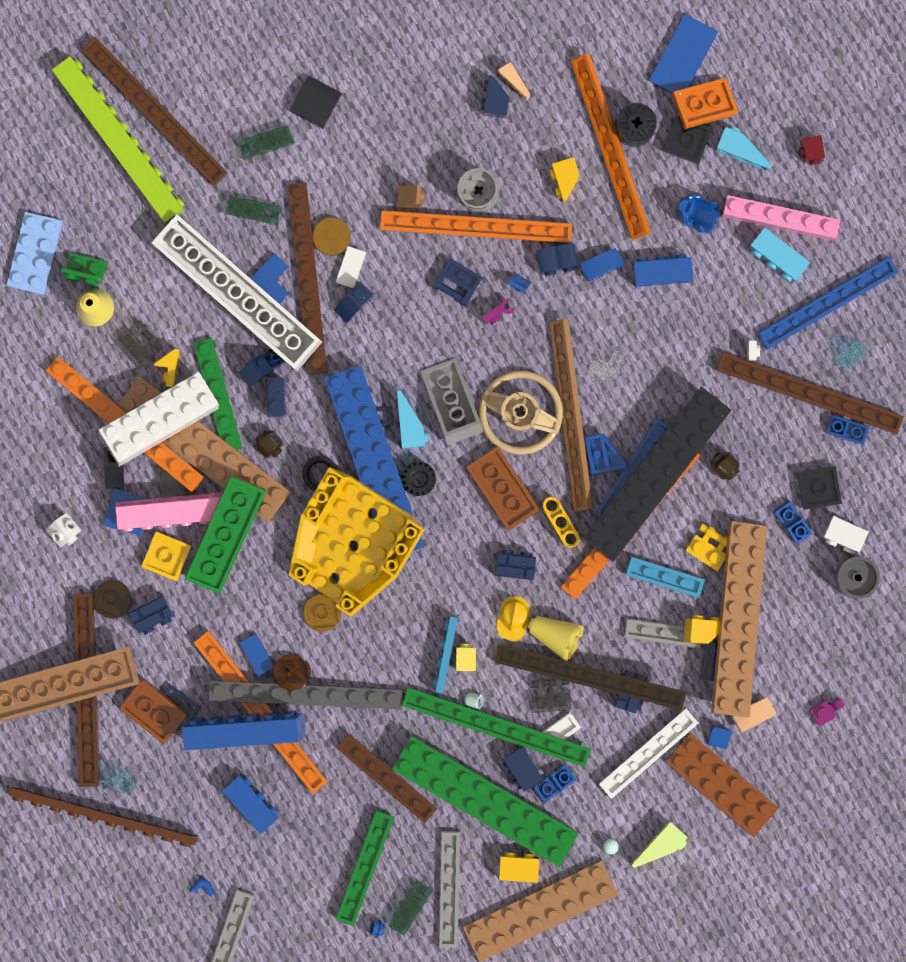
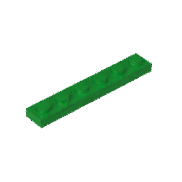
[194,338,243,450]
[336,810,394,926]

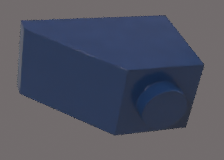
[334,281,374,323]

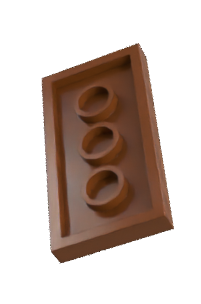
[466,446,540,531]

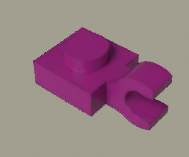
[482,299,515,325]
[809,698,845,727]

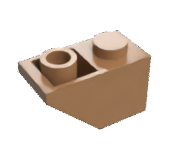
[397,185,425,209]

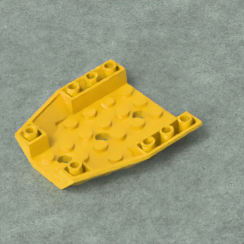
[289,467,425,617]

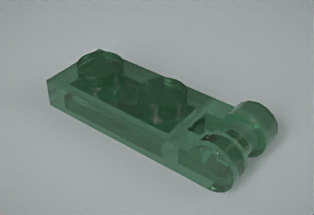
[238,125,294,160]
[226,195,282,226]
[388,880,433,936]

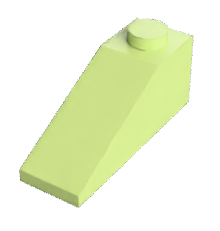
[631,821,688,868]

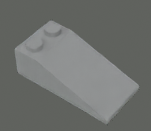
[420,358,483,445]

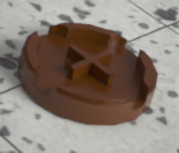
[272,655,311,690]

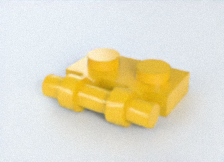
[685,524,727,572]

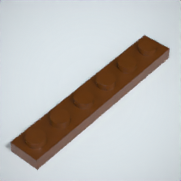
[337,733,437,823]

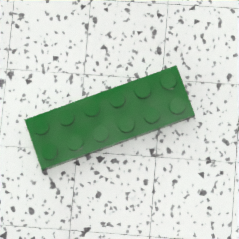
[184,475,266,594]

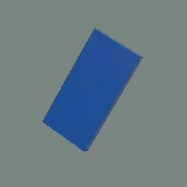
[649,14,718,94]

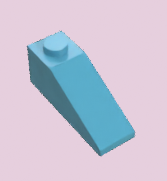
[716,126,772,172]
[397,391,429,449]

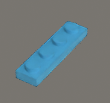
[626,557,705,598]
[433,616,458,694]

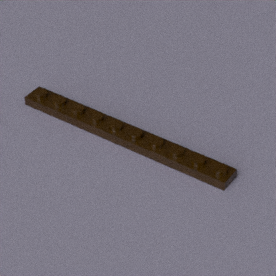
[495,644,687,711]

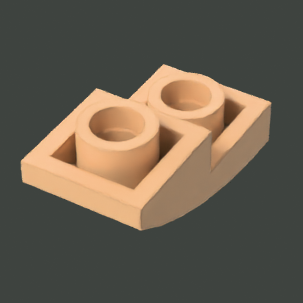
[731,697,777,733]

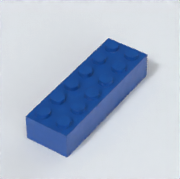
[182,710,306,751]

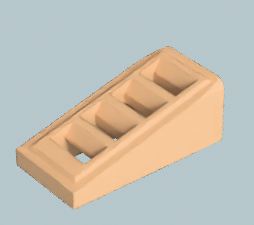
[498,63,530,100]

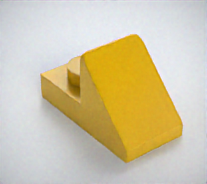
[153,349,180,388]

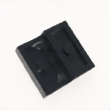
[289,76,342,129]

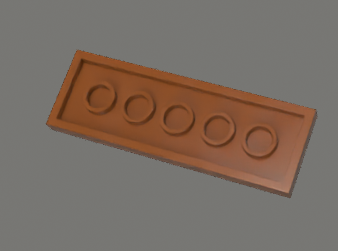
[666,733,778,837]

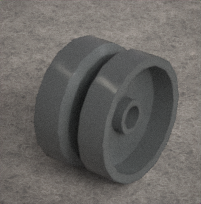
[834,557,880,599]

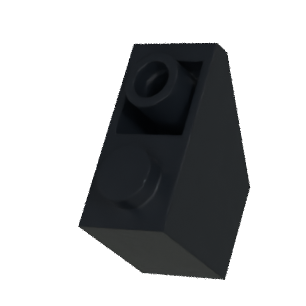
[104,447,124,489]

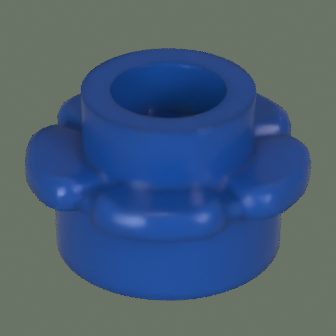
[370,920,385,939]

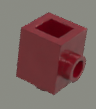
[799,135,825,166]

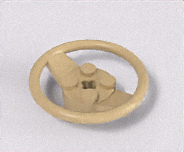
[479,371,563,455]

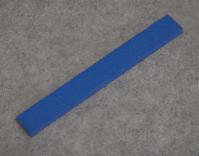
[757,257,899,350]

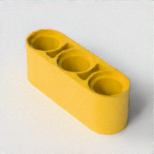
[542,497,579,548]

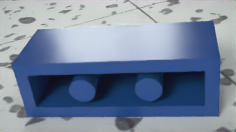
[633,255,693,287]
[222,774,279,834]

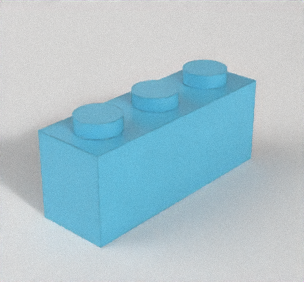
[749,228,810,282]

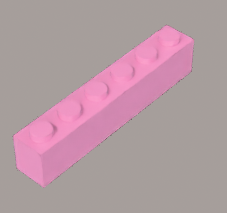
[722,195,840,241]
[115,492,223,531]

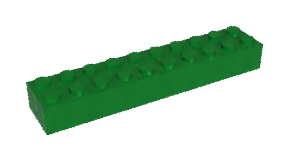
[392,735,579,867]

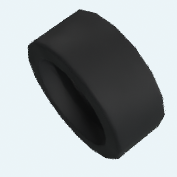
[302,456,338,491]

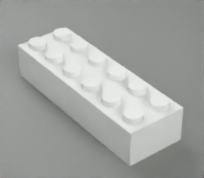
[99,372,219,467]

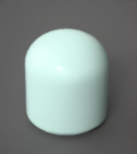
[464,693,483,710]
[602,839,619,854]

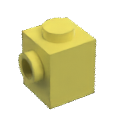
[456,644,476,671]

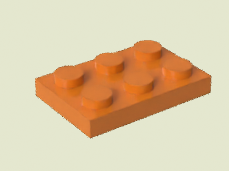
[672,78,739,129]

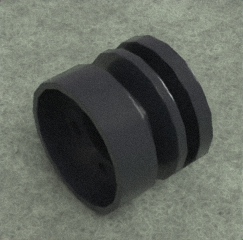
[615,103,657,148]

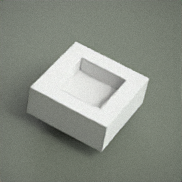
[747,341,760,361]

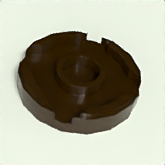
[94,580,132,619]

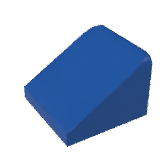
[508,273,531,294]
[708,726,732,749]

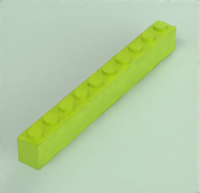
[52,57,185,225]

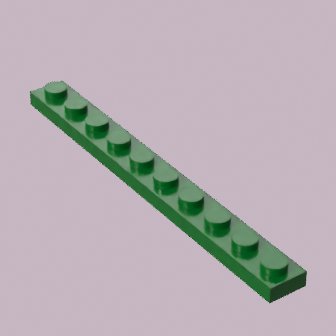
[402,687,591,767]

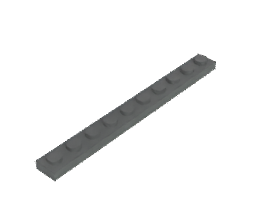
[209,681,403,710]

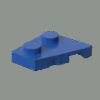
[584,434,629,475]

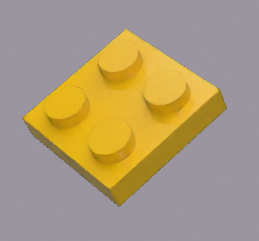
[141,532,192,581]

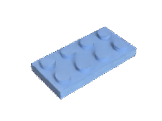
[7,212,63,295]

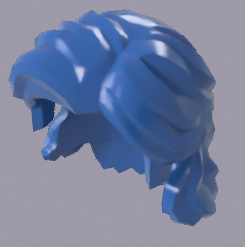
[676,194,720,234]

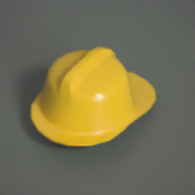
[497,596,530,642]

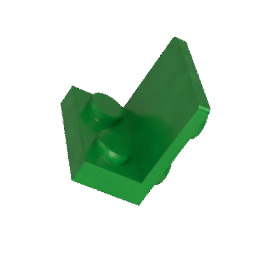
[61,253,108,287]

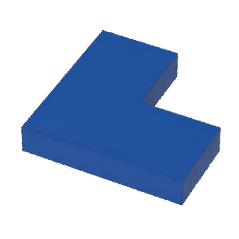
[251,254,289,304]

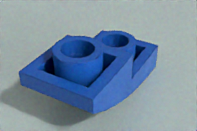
[579,248,624,282]
[826,415,870,445]
[773,500,813,544]
[532,764,576,803]

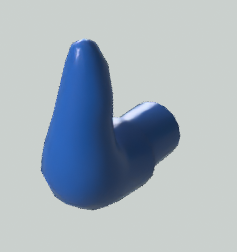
[190,878,216,896]

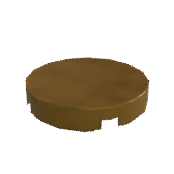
[313,218,351,256]
[303,594,341,632]

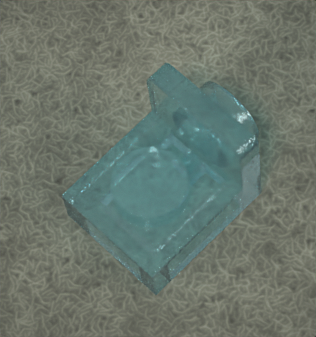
[836,340,868,372]
[101,771,135,794]

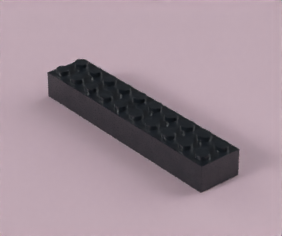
[582,386,731,562]

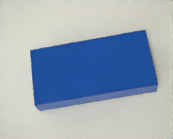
[240,634,274,676]

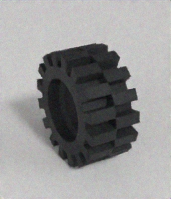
[402,461,436,496]

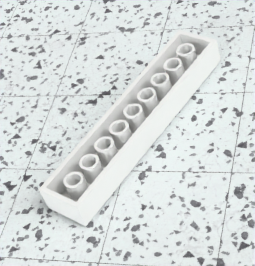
[152,214,322,371]

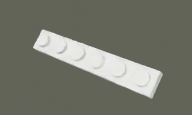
[599,708,698,799]

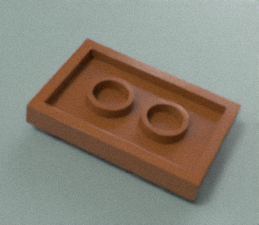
[119,678,188,744]

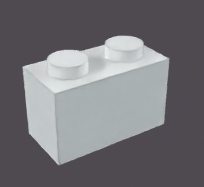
[822,516,869,555]

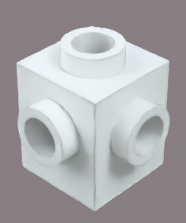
[46,513,81,548]

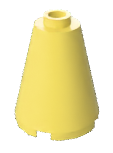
[76,288,114,327]
[528,616,584,661]

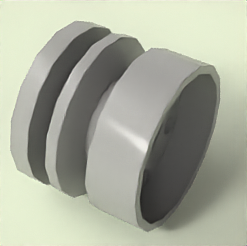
[457,168,500,212]

